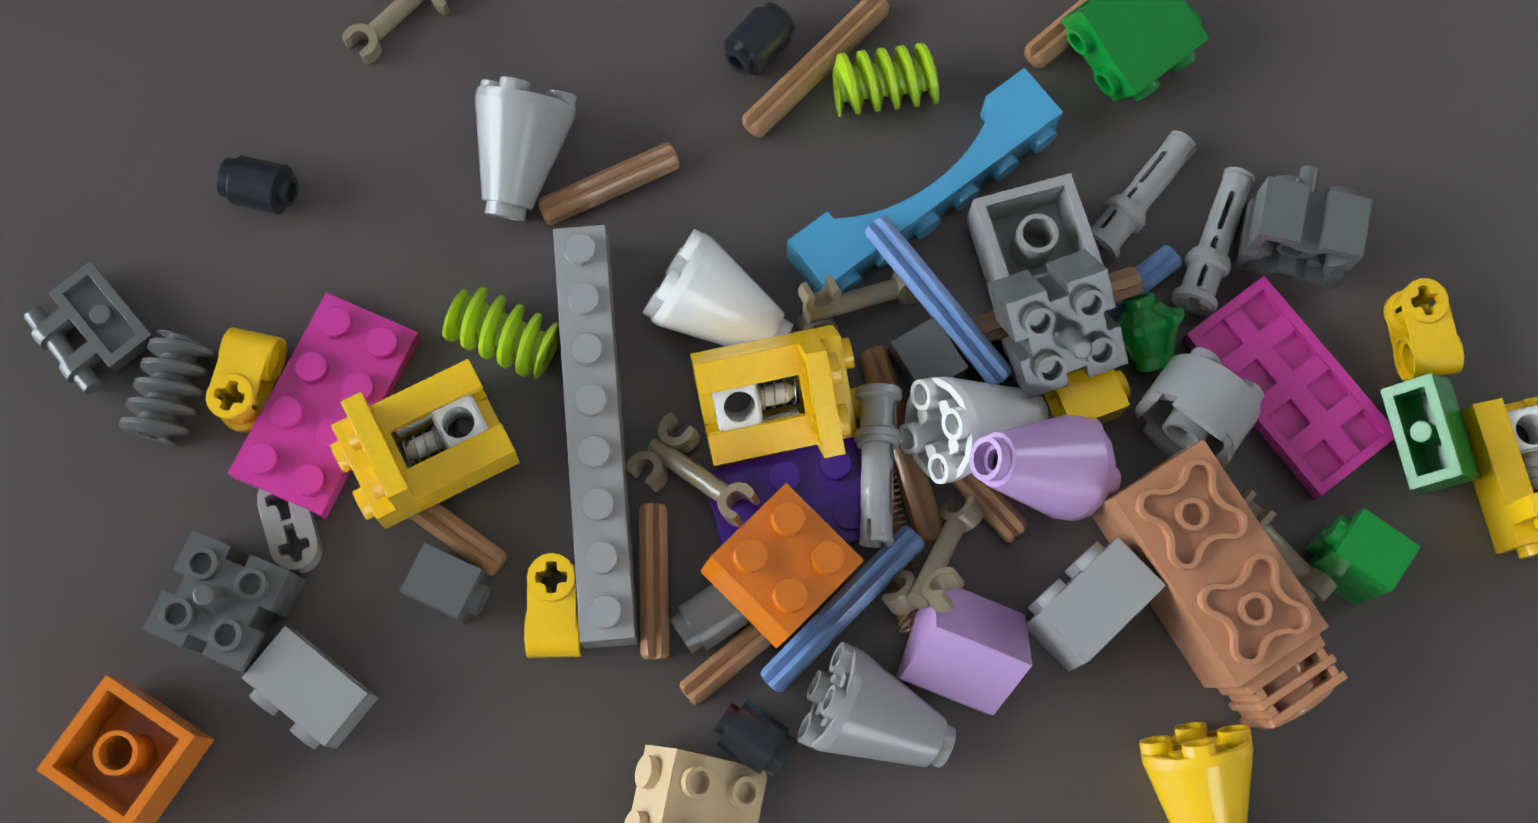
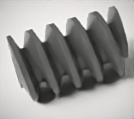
[118,330,217,446]

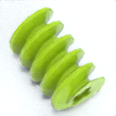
[832,42,939,117]
[442,286,560,381]

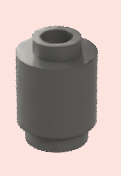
[669,584,749,655]

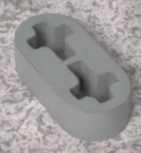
[257,489,323,574]

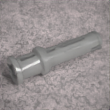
[1090,130,1197,264]
[1171,167,1255,316]
[854,383,902,548]

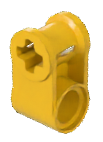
[1383,278,1464,381]
[206,327,287,433]
[524,553,583,658]

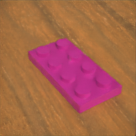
[1182,276,1395,499]
[228,292,421,520]

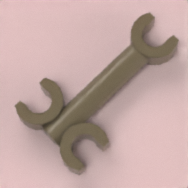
[342,0,450,65]
[795,272,919,332]
[625,412,760,527]
[1240,488,1337,602]
[882,496,984,615]

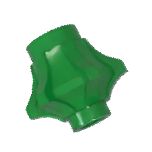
[1116,292,1185,372]

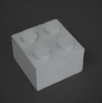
[966,173,1103,283]
[1027,537,1166,672]

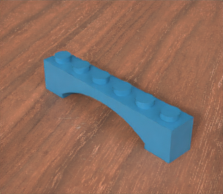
[786,68,1063,293]

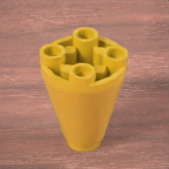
[1139,722,1254,823]

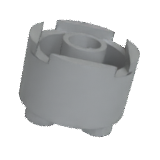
[1135,347,1264,468]

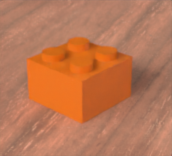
[700,483,864,648]
[36,675,215,823]

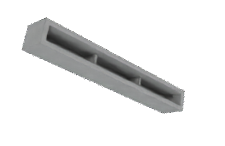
[553,225,639,649]

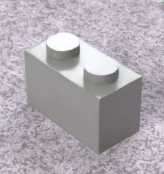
[241,626,379,750]

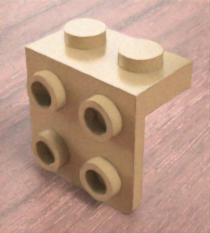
[624,744,767,823]

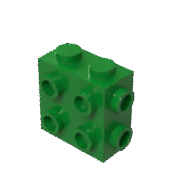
[1060,0,1209,102]

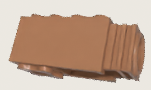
[1091,439,1348,730]

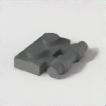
[24,261,156,395]

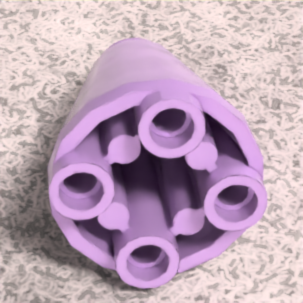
[969,415,1121,521]

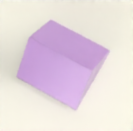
[896,588,1032,715]

